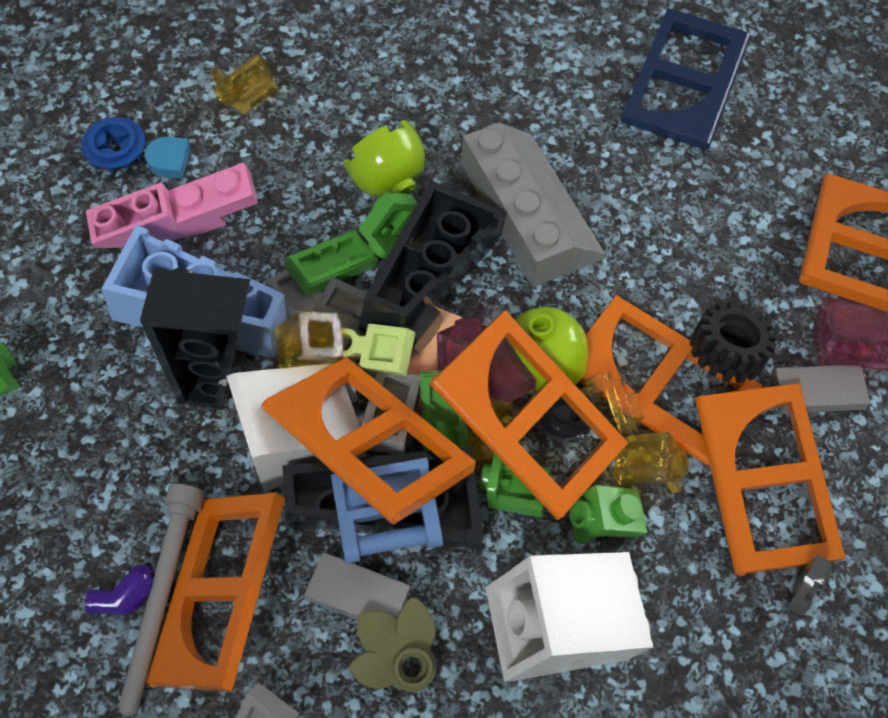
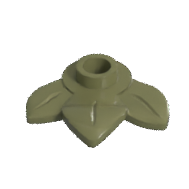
[348,597,436,692]

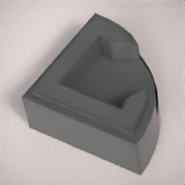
[785,555,833,616]

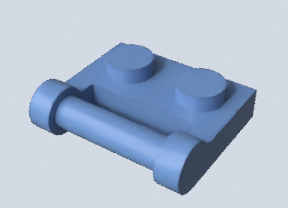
[331,458,443,564]

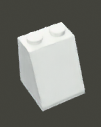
[226,363,367,492]
[485,552,653,682]

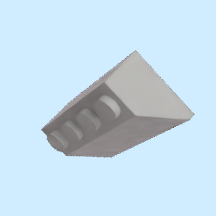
[462,123,606,288]

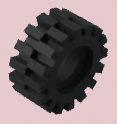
[690,301,777,383]

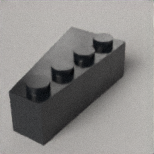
[358,180,507,333]
[140,268,251,409]
[282,446,483,549]

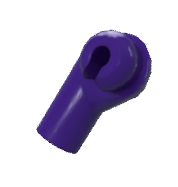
[85,565,154,615]

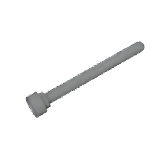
[119,484,205,716]

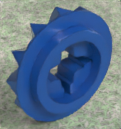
[81,117,147,174]

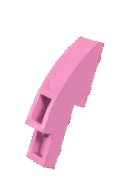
[86,162,258,248]

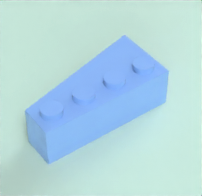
[101,224,288,359]

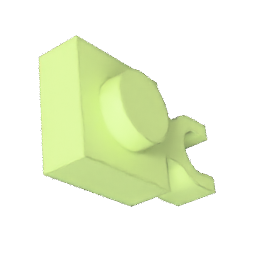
[333,324,415,376]

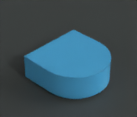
[145,137,191,179]

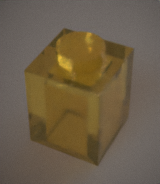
[275,311,344,368]

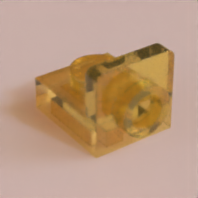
[613,432,688,493]

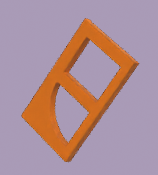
[799,174,888,312]
[578,295,763,467]
[429,310,628,520]
[261,357,476,524]
[695,383,845,576]
[146,493,285,692]

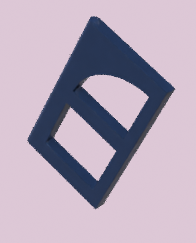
[621,8,751,150]

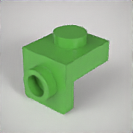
[358,192,418,259]
[480,453,550,518]
[569,485,647,544]

